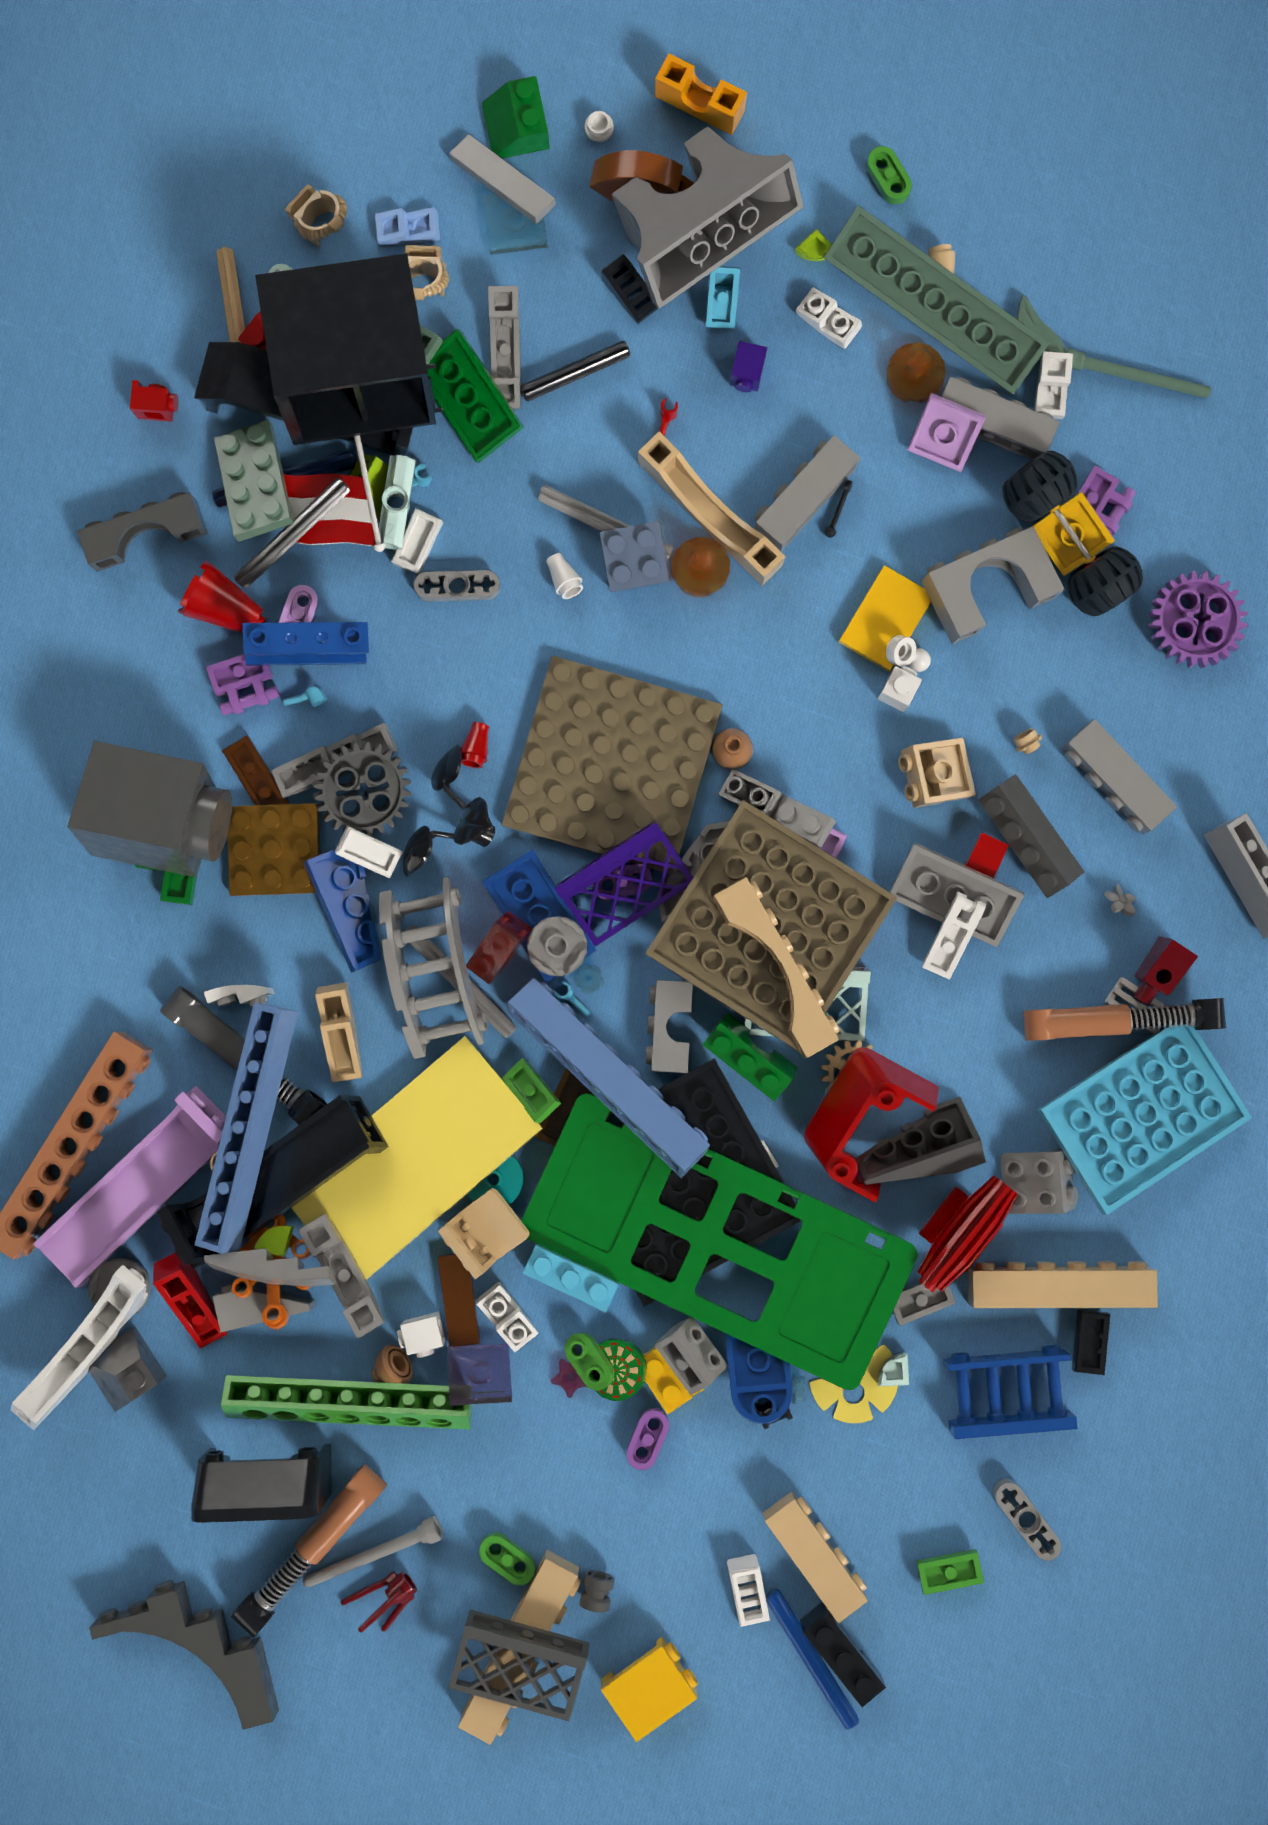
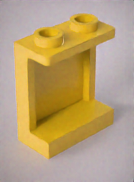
[601,1636,698,1742]

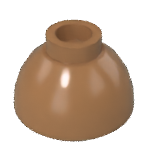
[712,728,753,770]
[371,1345,413,1384]

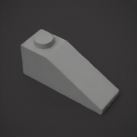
[212,1283,316,1332]

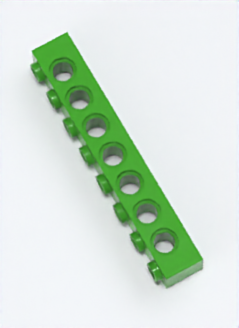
[221,1375,473,1430]

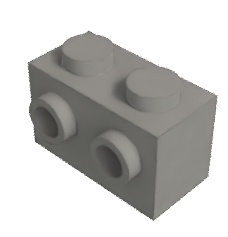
[654,1317,728,1395]

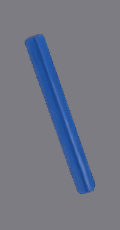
[766,1589,859,1730]

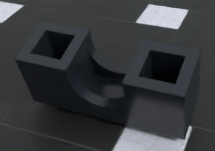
[800,1602,886,1707]

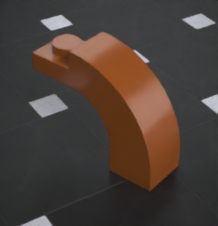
[589,150,694,201]

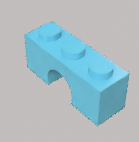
[522,1244,619,1312]

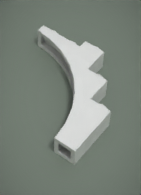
[11,1265,148,1430]

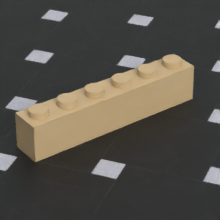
[967,1261,1158,1308]
[458,1550,581,1745]

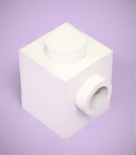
[877,666,922,712]
[397,1311,446,1358]

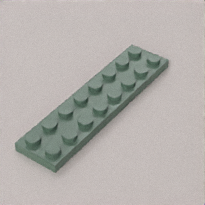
[824,206,1050,394]

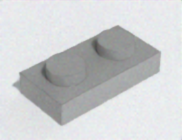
[893,1282,956,1326]

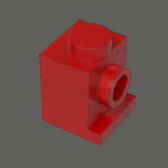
[130,380,179,422]

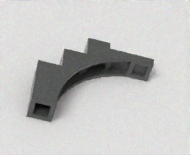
[89,1580,279,1730]

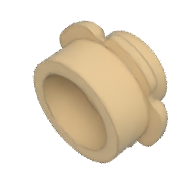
[1013,728,1042,754]

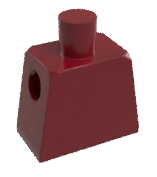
[1133,936,1198,1006]

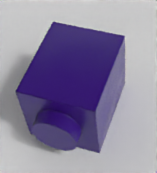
[730,341,768,393]

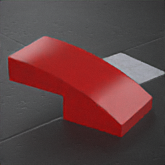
[964,833,1009,878]

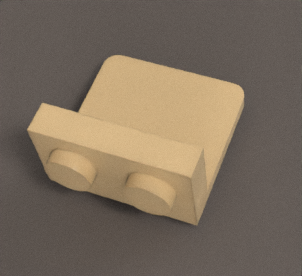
[438,1188,529,1279]

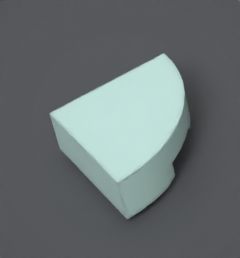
[877,1352,909,1387]

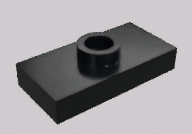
[1072,1309,1110,1375]

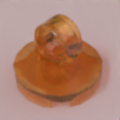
[887,342,946,403]
[672,537,730,597]

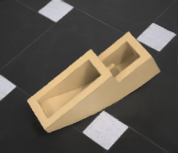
[315,982,362,1083]

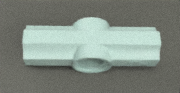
[379,455,416,550]

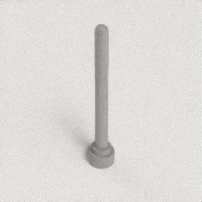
[303,1516,443,1587]

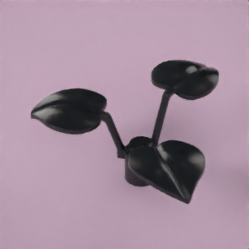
[403,745,495,877]

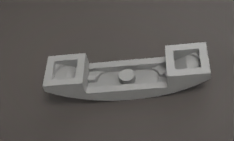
[488,286,521,409]
[298,1214,385,1339]

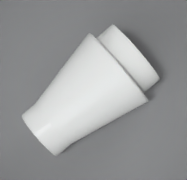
[546,553,583,599]

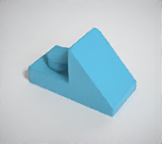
[705,266,740,329]

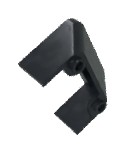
[191,1444,332,1523]

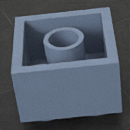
[600,521,671,592]

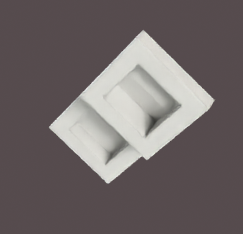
[1034,351,1073,419]

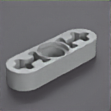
[414,570,501,602]
[993,1479,1061,1561]

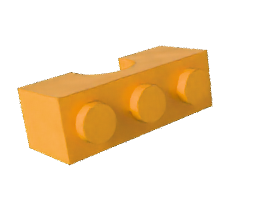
[655,53,747,135]

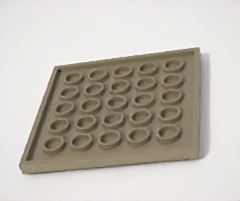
[502,656,723,875]
[645,800,897,1053]

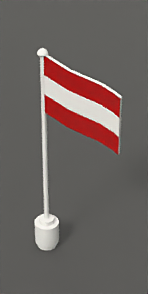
[284,436,385,552]

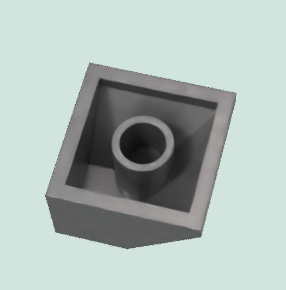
[88,1326,167,1412]

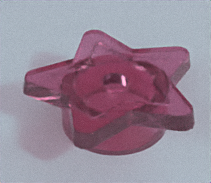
[551,1359,587,1398]

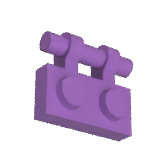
[1077,466,1136,535]
[206,654,280,716]

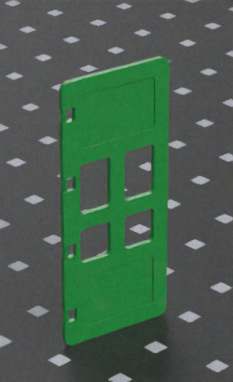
[521,1093,918,1390]

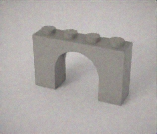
[921,526,1065,645]

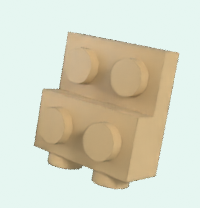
[898,738,976,808]

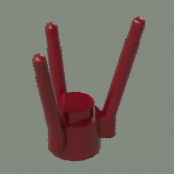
[341,1571,417,1632]

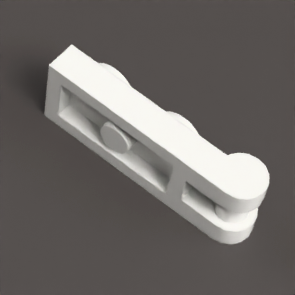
[922,892,986,980]

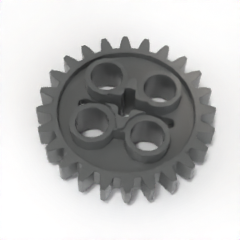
[312,740,411,837]

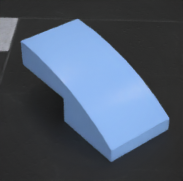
[375,207,440,245]

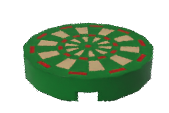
[592,1338,647,1401]

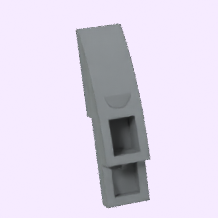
[718,769,836,848]

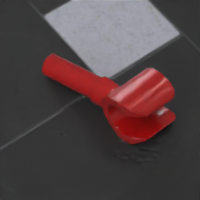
[659,398,678,436]

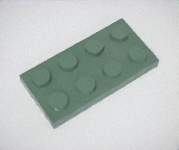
[214,419,294,542]

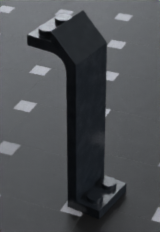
[194,342,413,456]
[157,1095,389,1269]

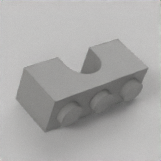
[645,980,693,1073]

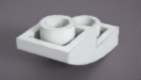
[796,287,862,349]
[204,985,275,1008]
[476,1281,539,1352]

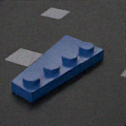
[303,849,381,973]

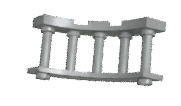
[379,877,488,1059]

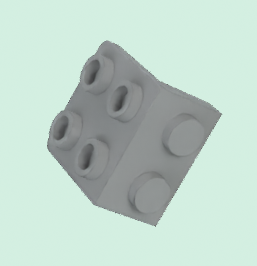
[1000,1149,1078,1214]

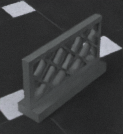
[449,1609,589,1721]

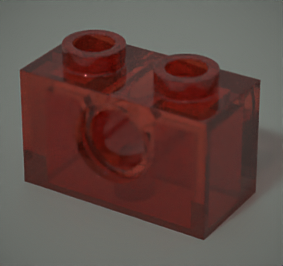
[466,911,532,984]

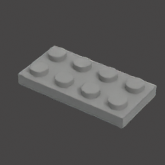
[889,842,1024,947]

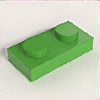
[502,1058,561,1124]
[916,1549,984,1595]

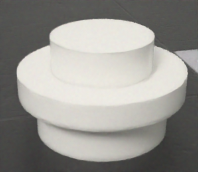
[585,111,614,142]

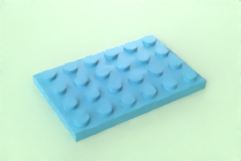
[1037,1025,1252,1215]

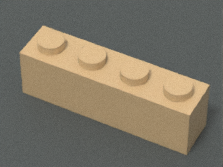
[763,1491,868,1624]

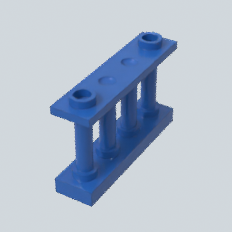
[242,622,369,666]
[943,1345,1078,1439]

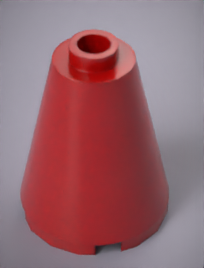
[178,561,266,634]

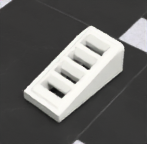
[727,1554,770,1627]

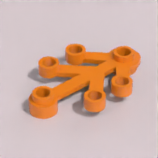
[232,1214,311,1330]

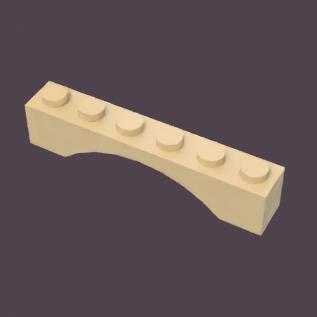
[638,432,786,586]
[712,877,840,1058]

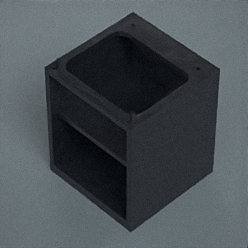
[255,253,443,445]

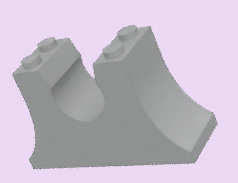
[612,126,804,309]

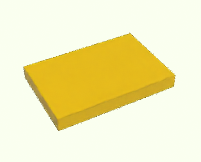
[838,565,931,672]

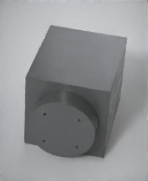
[67,741,232,877]

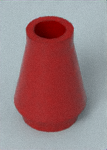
[461,722,490,769]

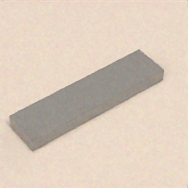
[449,134,556,224]

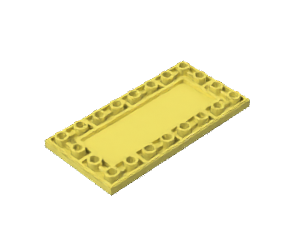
[292,1036,543,1280]

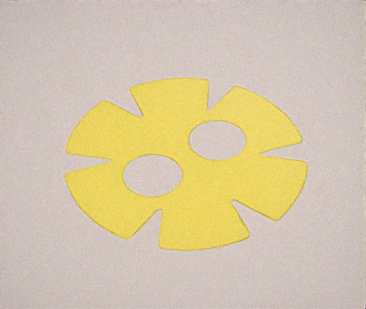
[809,1344,898,1423]

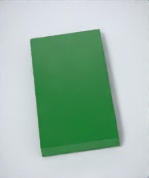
[427,328,524,463]

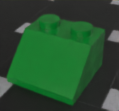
[481,76,550,159]

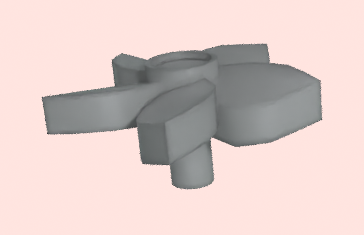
[1104,884,1136,916]

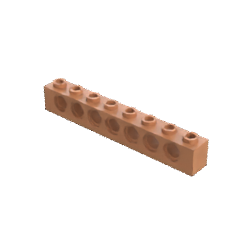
[0,1031,153,1260]

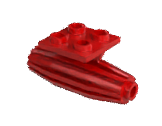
[917,1175,1018,1293]

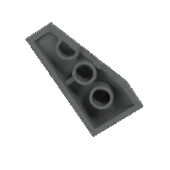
[856,1097,986,1185]

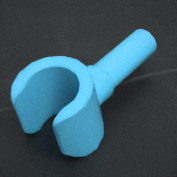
[397,464,432,498]
[283,687,327,707]
[554,981,591,1017]

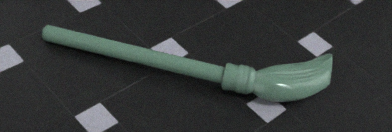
[1016,294,1211,398]

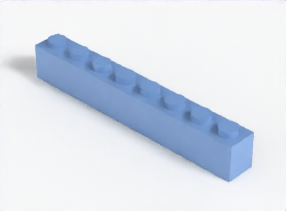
[507,978,710,1178]
[195,1003,298,1254]

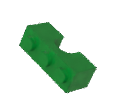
[702,1012,798,1101]

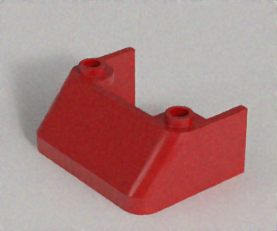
[804,1047,939,1203]

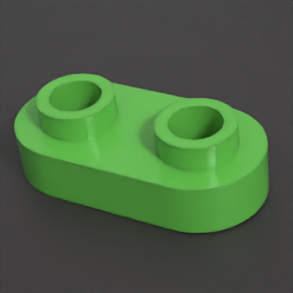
[866,146,912,204]
[564,1332,614,1391]
[479,1532,536,1586]

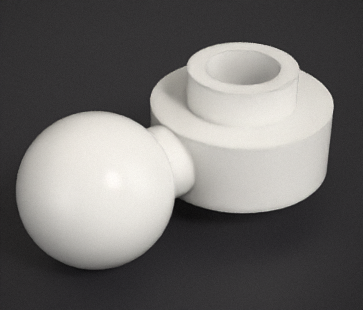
[886,635,931,672]

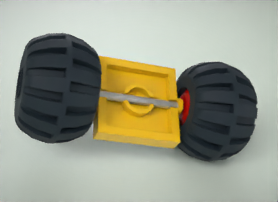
[1002,450,1143,617]

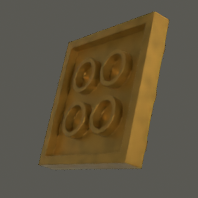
[228,803,320,896]

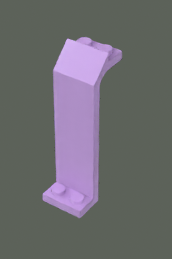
[33,1086,226,1288]

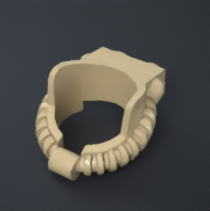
[284,184,347,247]
[405,245,449,300]

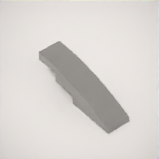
[271,723,398,798]
[204,1248,336,1286]

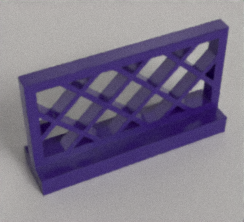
[554,820,694,947]

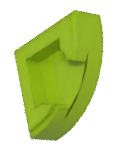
[795,229,832,262]
[254,1225,295,1257]

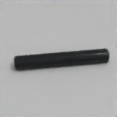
[520,341,630,401]

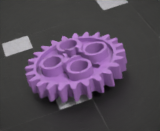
[1148,571,1248,669]

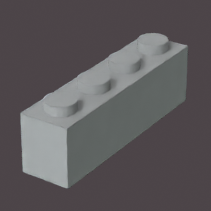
[941,377,1060,460]
[754,435,861,552]
[1062,719,1177,834]
[1204,813,1268,939]

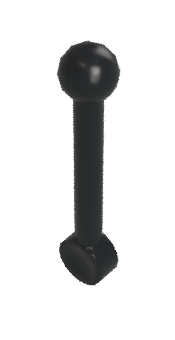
[824,480,853,538]

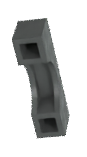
[77,492,208,572]

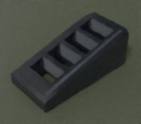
[601,254,658,324]

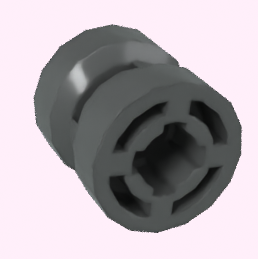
[579,1570,615,1613]

